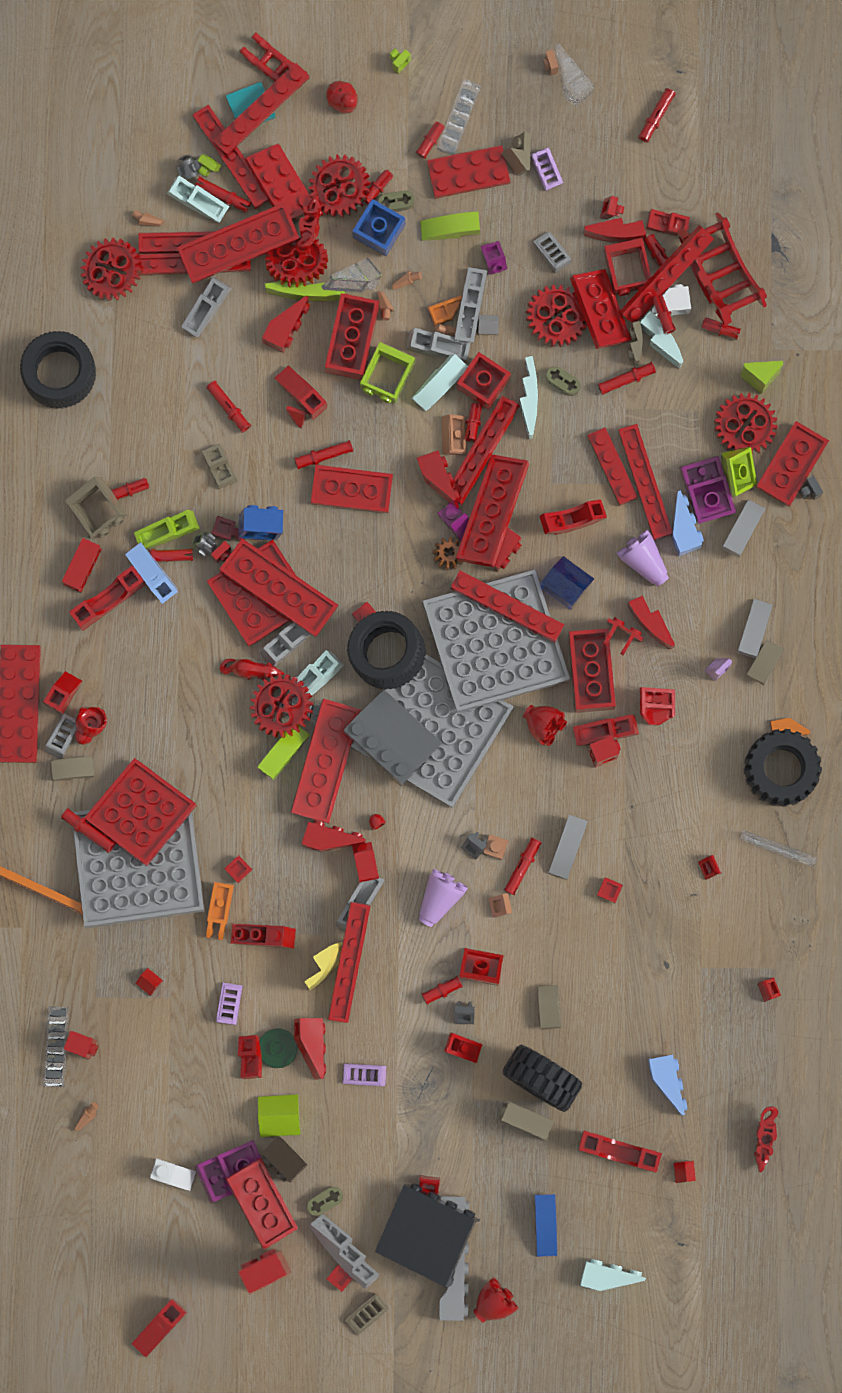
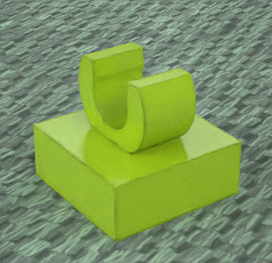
[389,48,411,74]
[198,154,222,177]

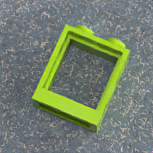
[360,342,415,404]

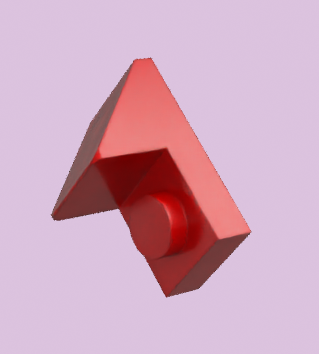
[352,842,379,883]
[444,1032,483,1063]

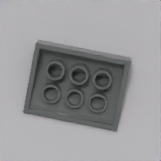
[344,690,442,787]

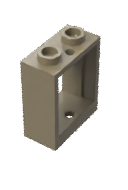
[65,477,128,539]
[498,1102,554,1141]

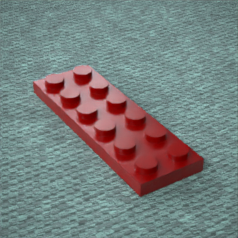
[177,202,300,284]
[456,454,529,568]
[219,538,338,638]
[0,645,41,763]
[290,698,361,824]

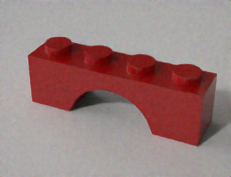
[69,565,146,631]
[578,1130,662,1173]

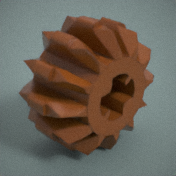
[432,537,463,571]

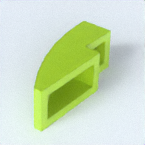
[420,211,480,241]
[134,510,200,549]
[257,727,310,781]

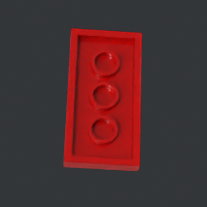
[245,143,312,221]
[427,145,510,199]
[570,269,632,349]
[756,421,829,507]
[311,465,393,514]
[225,1158,298,1250]

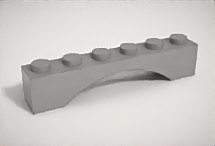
[439,1197,469,1321]

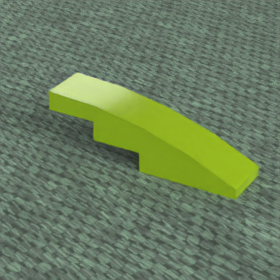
[265,282,345,302]

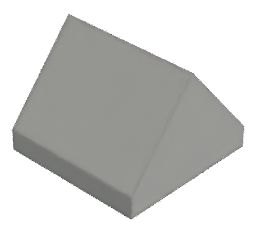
[478,315,498,335]

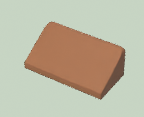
[441,414,467,455]

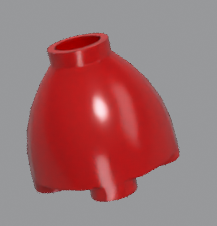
[523,705,567,746]
[473,1277,519,1323]

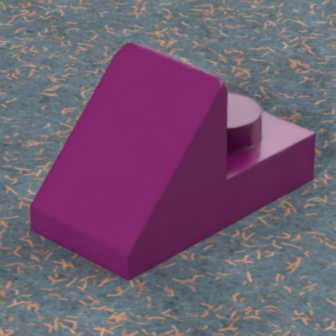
[438,504,469,543]

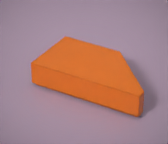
[428,295,462,326]
[770,718,810,736]

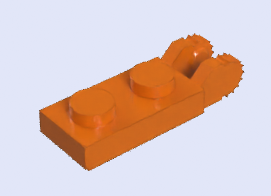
[206,882,234,940]

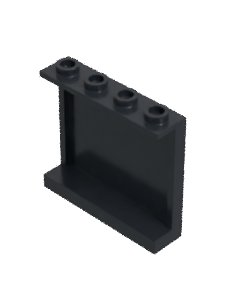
[375,1183,480,1287]

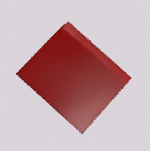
[698,855,722,880]
[135,968,163,996]
[757,977,781,1002]
[674,1161,696,1183]
[419,1175,440,1194]

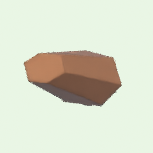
[132,210,164,226]
[392,270,422,290]
[377,291,394,320]
[435,324,456,337]
[75,1102,99,1131]

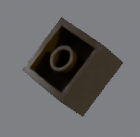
[261,1135,308,1182]

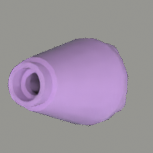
[616,530,669,587]
[419,869,468,927]

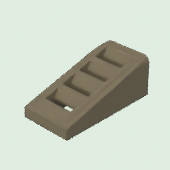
[345,1293,389,1335]

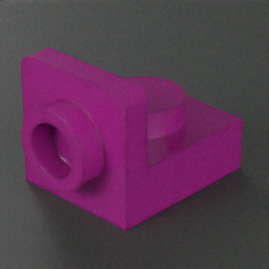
[481,241,507,275]

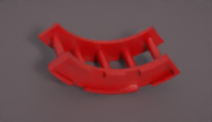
[677,213,767,325]

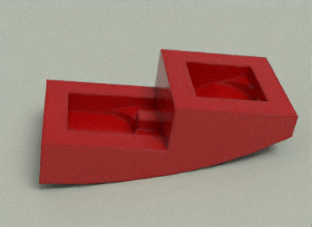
[646,209,690,235]
[238,1035,262,1079]

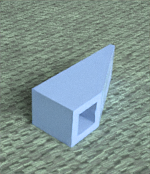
[672,491,704,556]
[125,542,178,604]
[648,1055,687,1116]

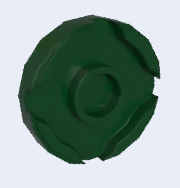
[259,1028,298,1068]

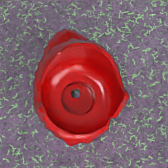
[326,80,358,114]
[75,707,107,745]

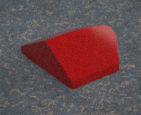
[640,687,675,725]

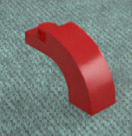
[539,499,607,535]

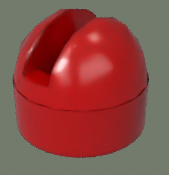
[369,814,386,830]

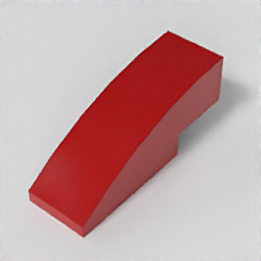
[583,217,646,243]
[627,595,675,650]
[573,714,639,746]

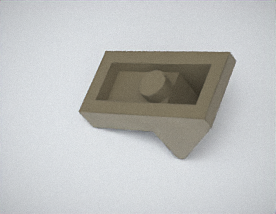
[501,132,531,175]

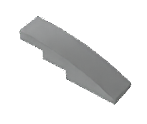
[454,267,487,343]
[309,1214,379,1289]

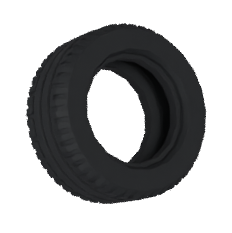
[20,331,96,409]
[347,610,426,689]

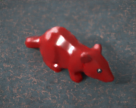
[297,194,323,249]
[220,659,285,681]
[754,1106,778,1173]

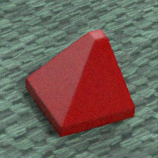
[286,406,306,428]

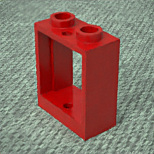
[603,238,651,296]

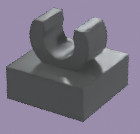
[800,476,823,500]
[461,832,487,860]
[454,1001,475,1024]

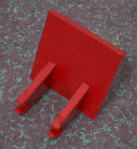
[603,617,643,656]

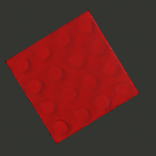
[207,539,296,647]
[84,758,197,867]

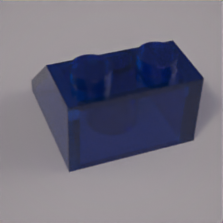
[540,556,595,610]

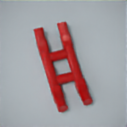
[239,32,295,82]

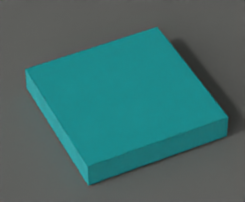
[226,82,276,123]

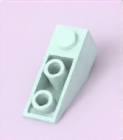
[580,1259,646,1291]

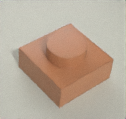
[543,49,559,76]
[483,834,508,860]
[489,893,512,918]

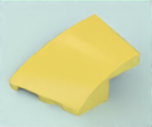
[304,941,343,990]

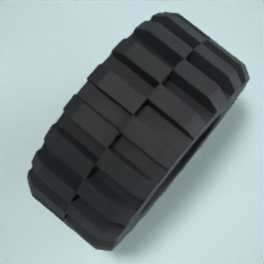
[744,729,822,807]
[503,1044,582,1112]

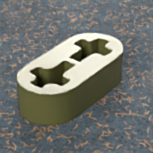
[378,191,414,212]
[546,366,580,396]
[307,1187,343,1216]

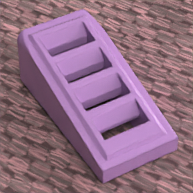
[530,147,563,191]
[705,657,732,681]
[216,983,243,1025]
[343,1064,386,1086]

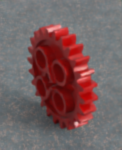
[308,154,371,217]
[80,237,143,301]
[265,237,328,288]
[525,284,587,347]
[714,393,778,454]
[249,674,314,738]

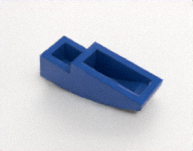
[534,1194,557,1257]

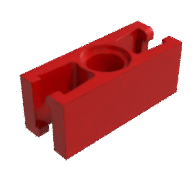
[61,538,102,593]

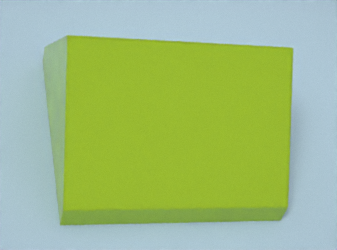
[740,361,783,394]
[721,447,757,496]
[258,1094,300,1137]

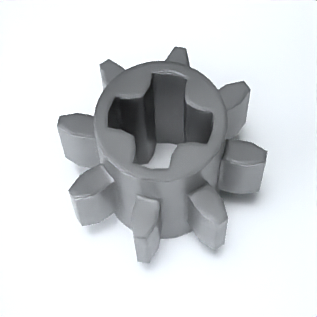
[175,155,201,179]
[192,531,217,557]

